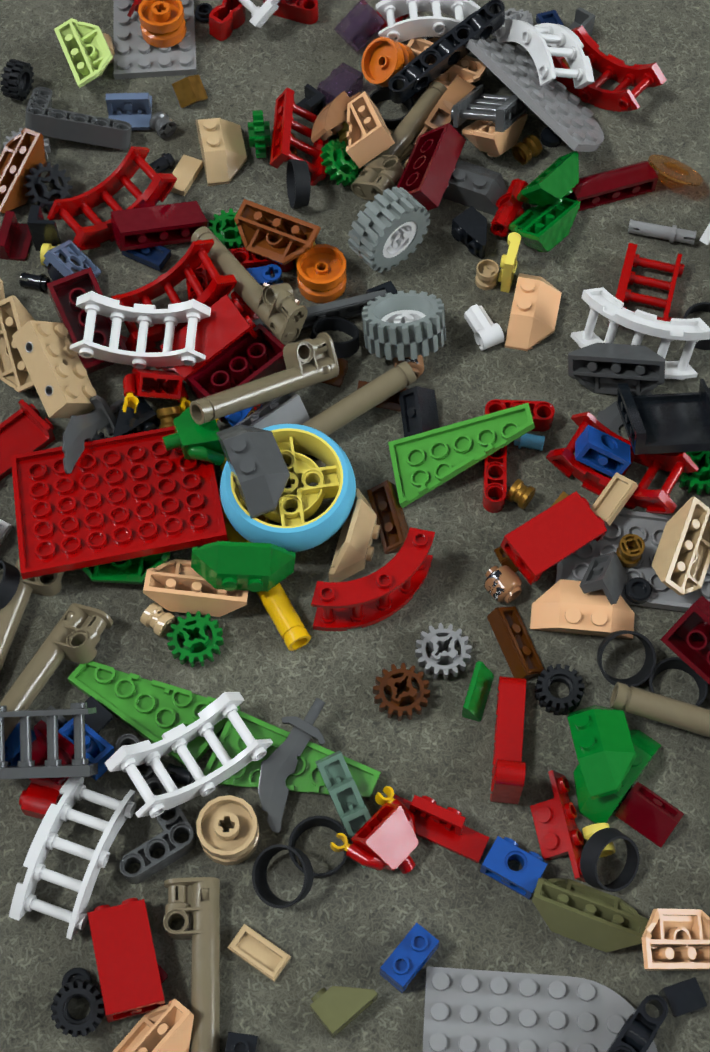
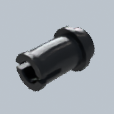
[149,153,175,173]
[19,272,51,292]
[166,763,195,786]

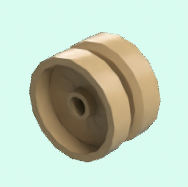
[196,795,260,865]

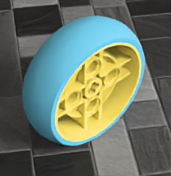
[220,424,356,552]

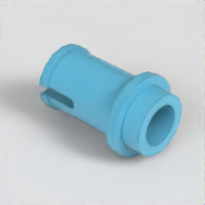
[514,433,545,451]

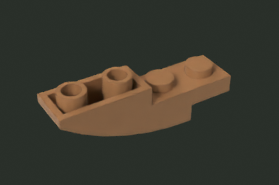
[413,76,476,146]
[311,91,361,143]

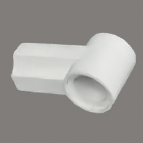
[464,304,504,350]

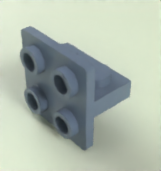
[105,93,152,130]

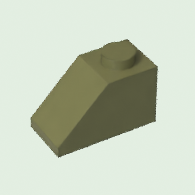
[310,986,378,1038]

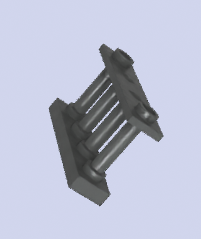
[451,84,528,132]
[0,702,98,779]

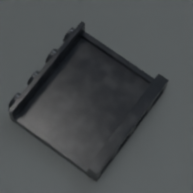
[617,379,710,455]

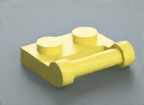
[498,232,521,293]

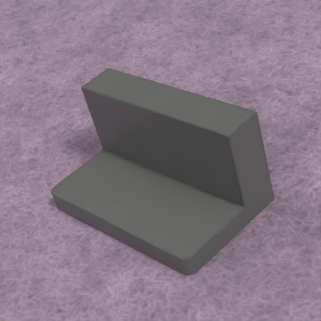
[579,552,628,605]

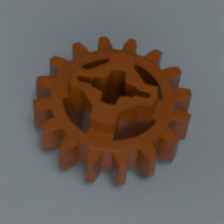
[373,663,430,721]

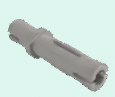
[628,219,697,245]

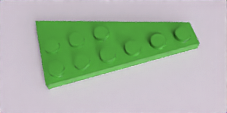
[388,403,535,508]
[67,661,241,768]
[203,710,381,799]

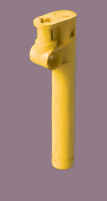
[220,498,311,651]

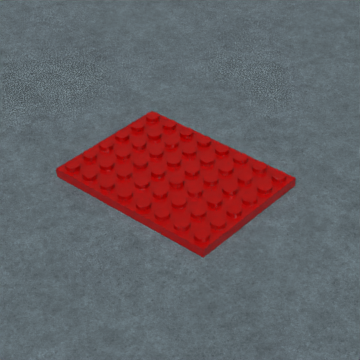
[11,426,228,579]

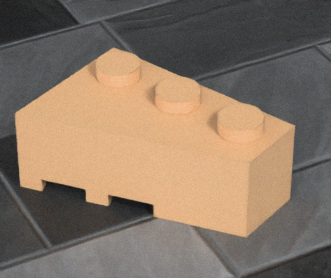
[346,91,395,168]

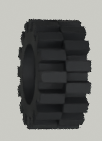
[0,59,34,101]
[535,664,585,715]
[51,979,105,1037]

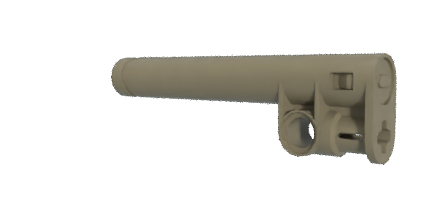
[351,81,447,201]
[191,226,308,345]
[189,332,339,425]
[286,361,417,487]
[0,557,64,673]
[0,603,113,741]
[610,682,710,738]
[163,877,220,1052]

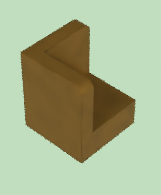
[172,74,208,108]

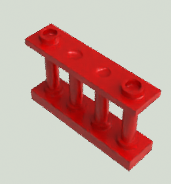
[270,87,328,186]
[608,243,684,326]

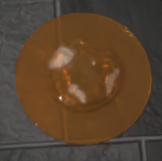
[648,154,703,189]

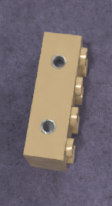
[12,320,97,418]

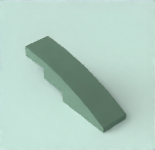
[315,750,371,868]

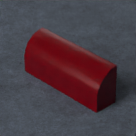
[566,161,658,211]
[111,201,208,251]

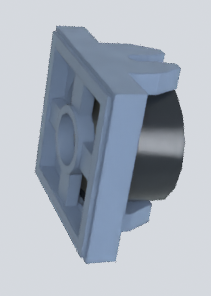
[43,240,102,281]

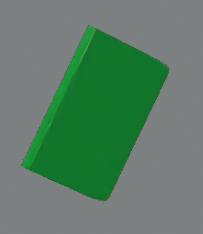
[462,661,494,722]

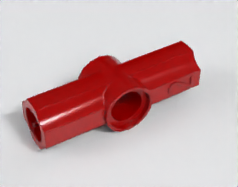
[490,178,529,237]

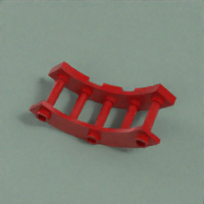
[552,25,666,112]
[47,146,177,250]
[111,239,237,352]
[546,412,699,514]
[311,527,435,631]

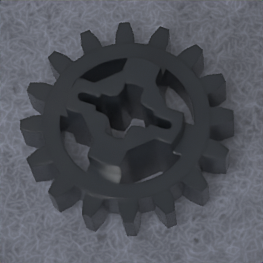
[23,162,73,211]

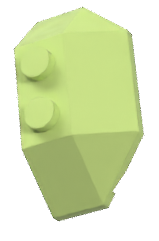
[54,18,113,88]

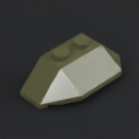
[532,878,648,953]

